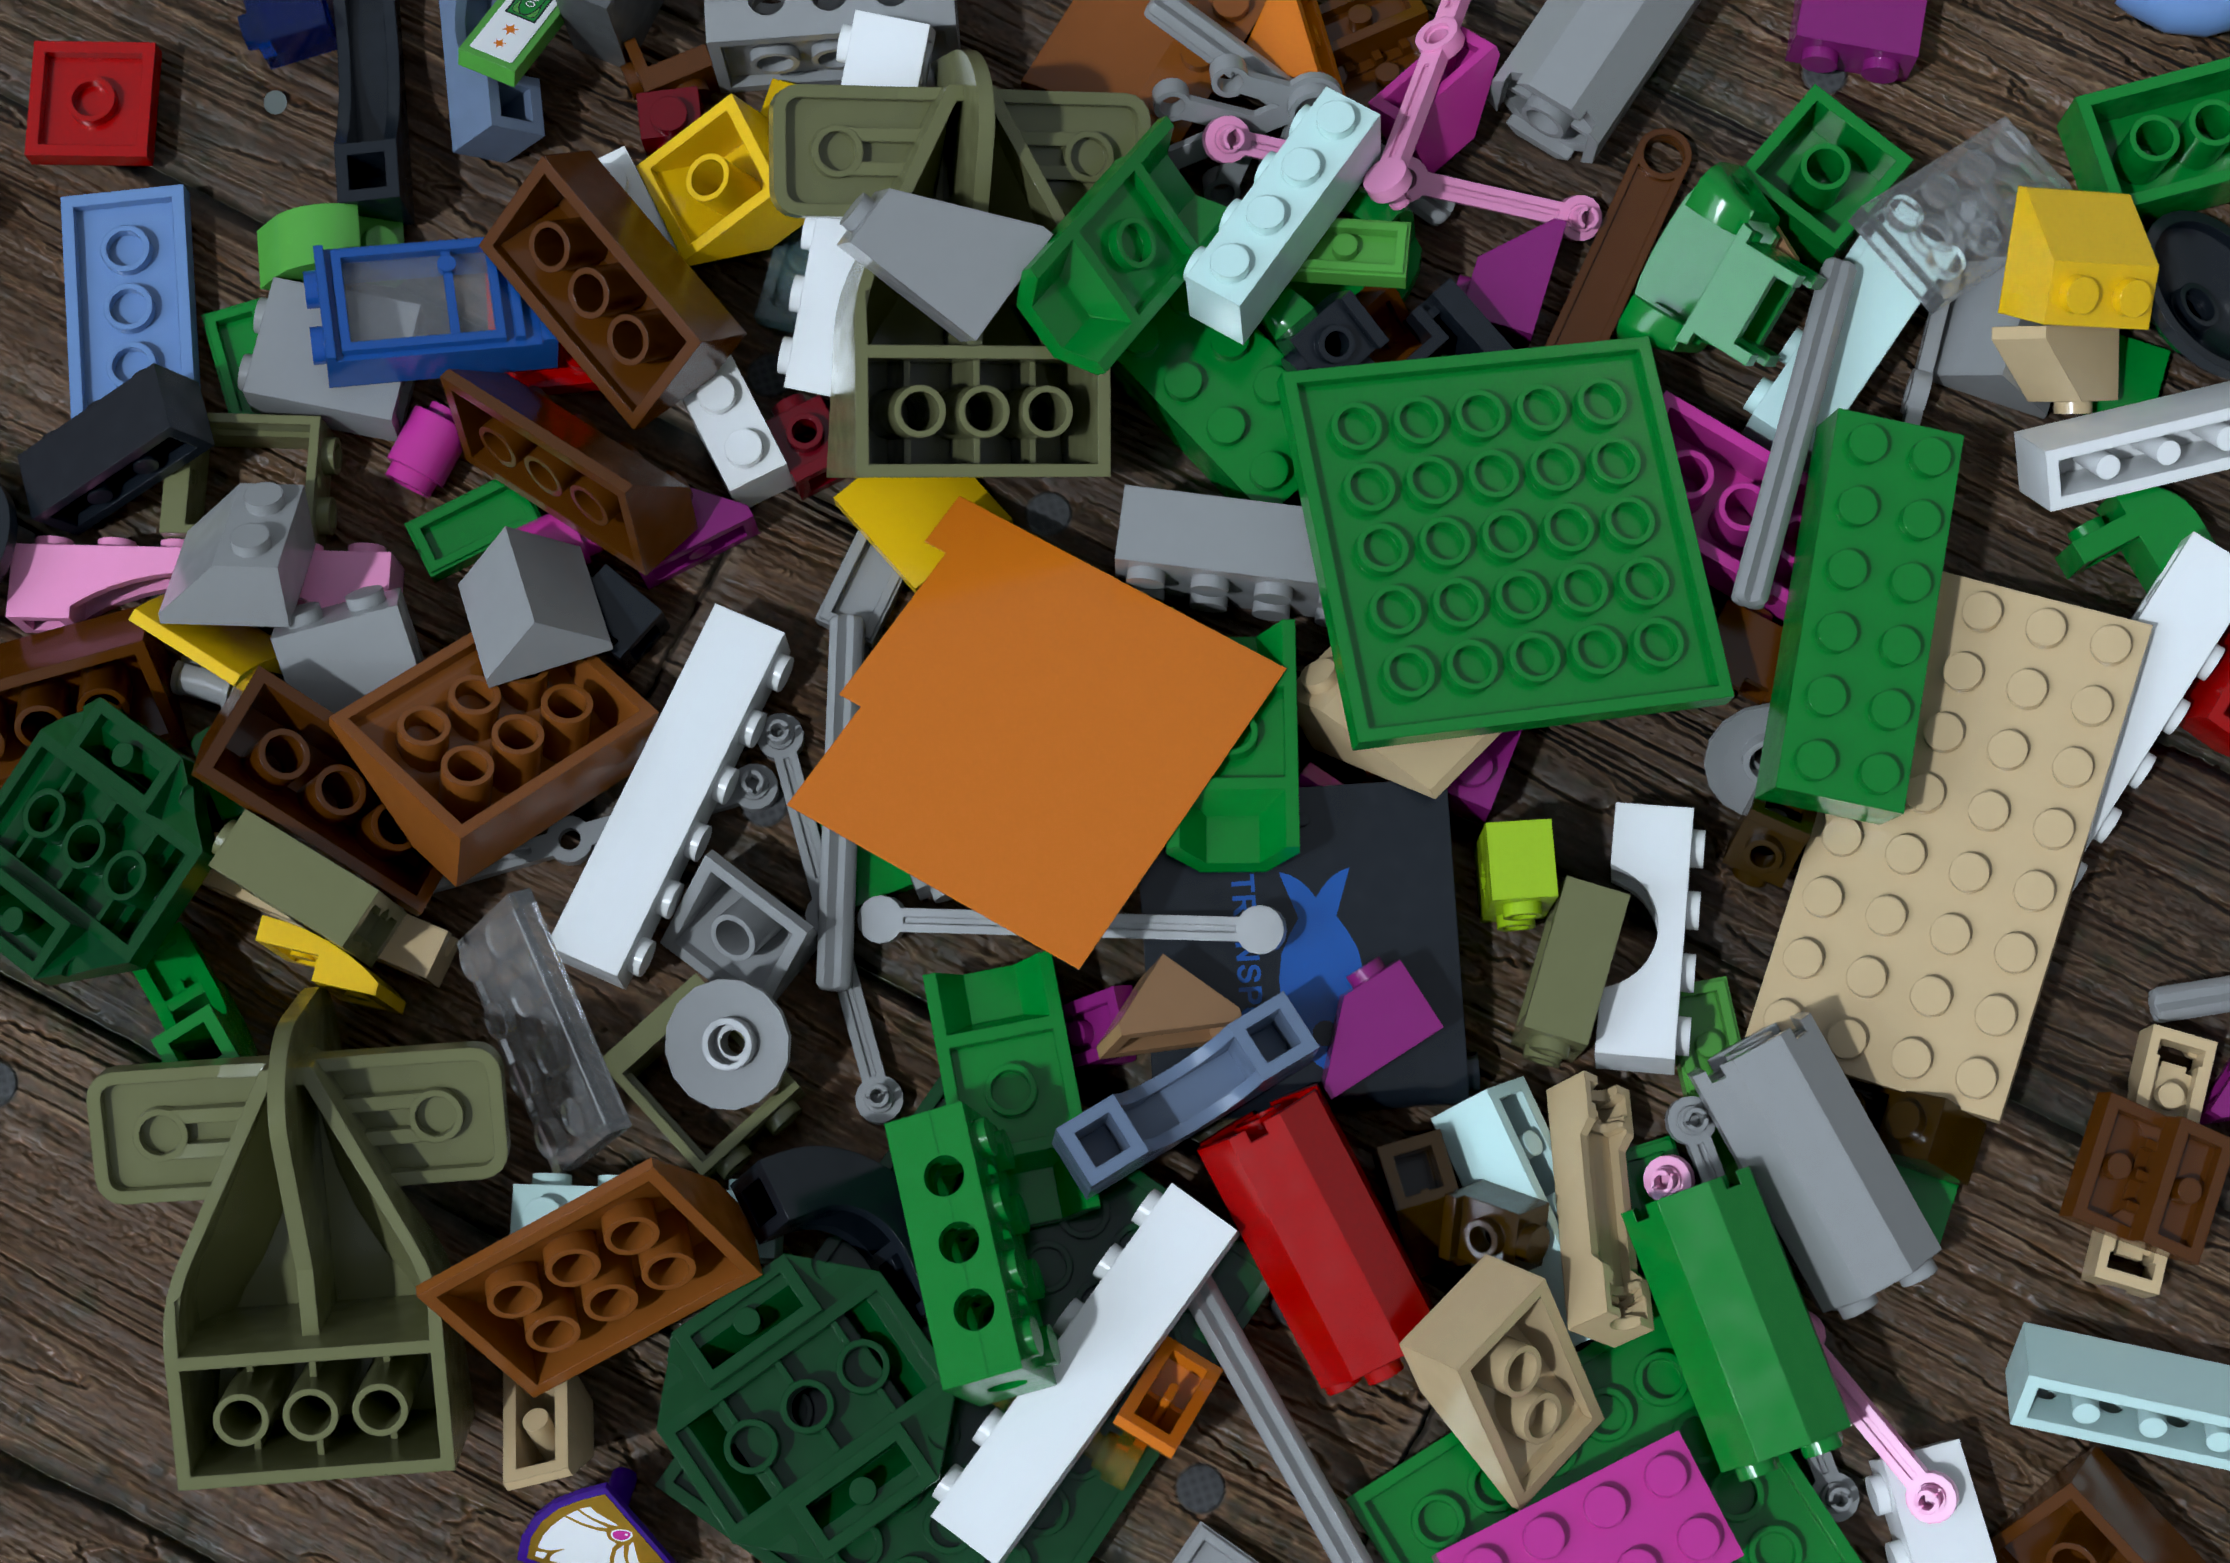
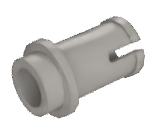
[170,655,234,709]

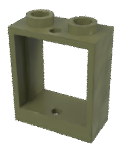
[159,413,342,550]
[208,809,407,968]
[1510,876,1631,1068]
[598,973,806,1180]

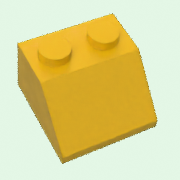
[636,93,805,266]
[1998,186,2159,330]

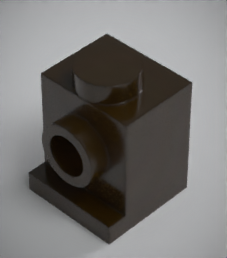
[1722,787,1817,888]
[1438,1180,1550,1271]

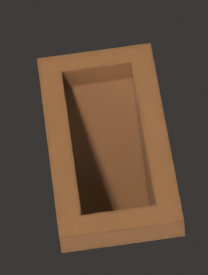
[1096,954,1242,1059]

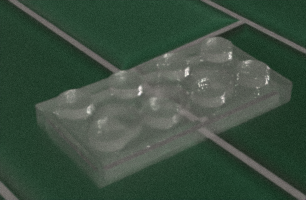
[1848,116,2073,315]
[456,888,632,1174]

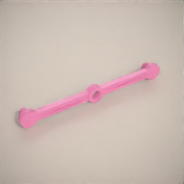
[1363,0,1471,210]
[1202,116,1602,241]
[1643,1154,1959,1524]

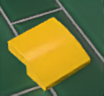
[833,478,1013,593]
[128,594,282,687]
[255,915,406,1015]

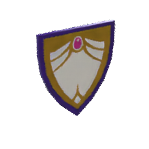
[517,1467,677,1563]

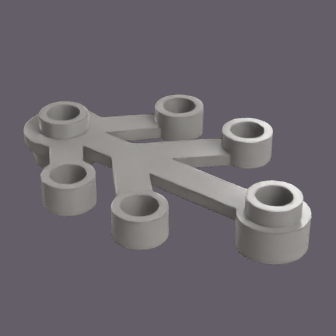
[1152,53,1343,207]

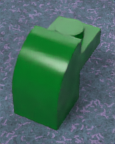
[2055,487,2216,593]

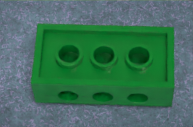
[884,1101,1061,1407]

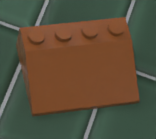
[1021,0,1266,170]
[329,632,659,887]
[416,1157,763,1398]

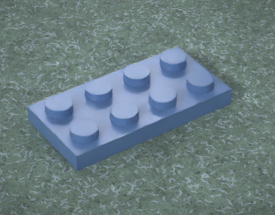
[60,184,201,419]

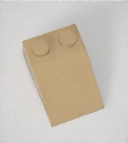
[1296,646,1502,799]
[1399,1254,1605,1510]

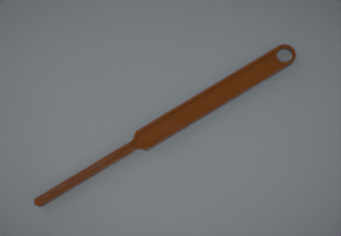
[1361,128,1692,783]

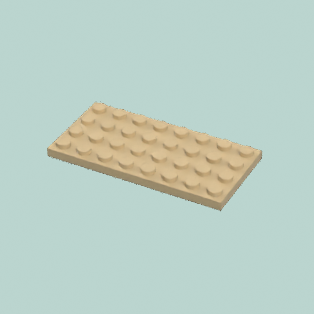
[1745,572,2153,1124]

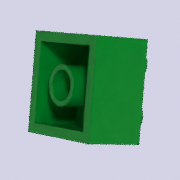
[1744,84,1914,273]

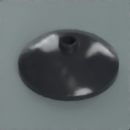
[2145,210,2230,379]

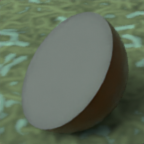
[263,90,287,115]

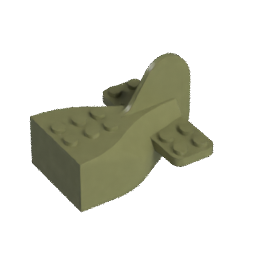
[768,49,1151,478]
[86,987,511,1491]

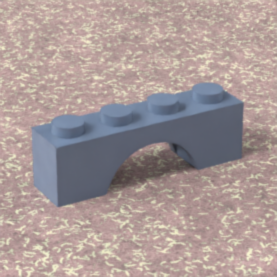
[439,0,545,163]
[1052,991,1320,1200]

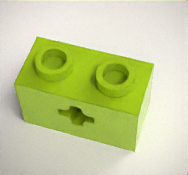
[1474,818,1559,932]

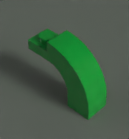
[132,922,258,1062]

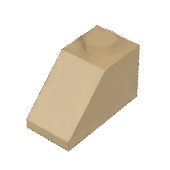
[1992,325,2119,414]
[503,1372,594,1491]

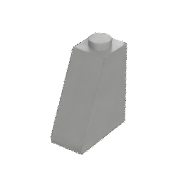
[837,188,1053,342]

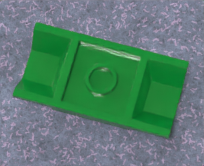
[1016,116,1227,375]
[1166,619,1300,872]
[922,951,1101,1228]

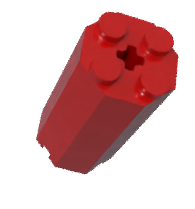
[1197,1083,1434,1396]

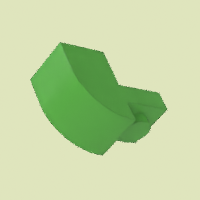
[257,203,407,290]

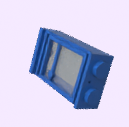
[303,237,559,388]

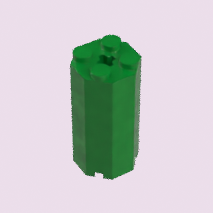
[1621,1166,1852,1482]

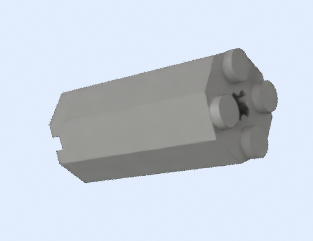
[1488,0,1701,164]
[1687,1011,1942,1320]

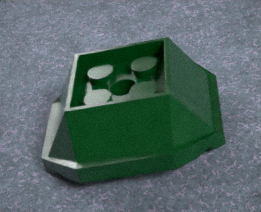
[0,697,216,986]
[656,1253,956,1560]

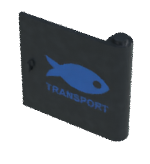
[1139,781,1480,1120]

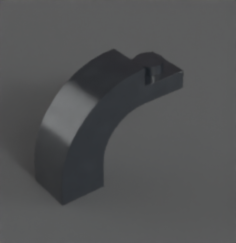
[730,1146,927,1325]

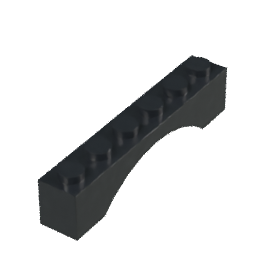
[332,0,415,225]

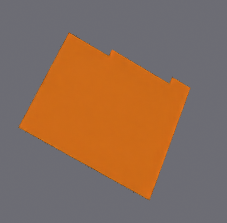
[787,496,1287,970]

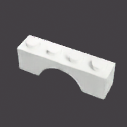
[1595,802,1706,1075]

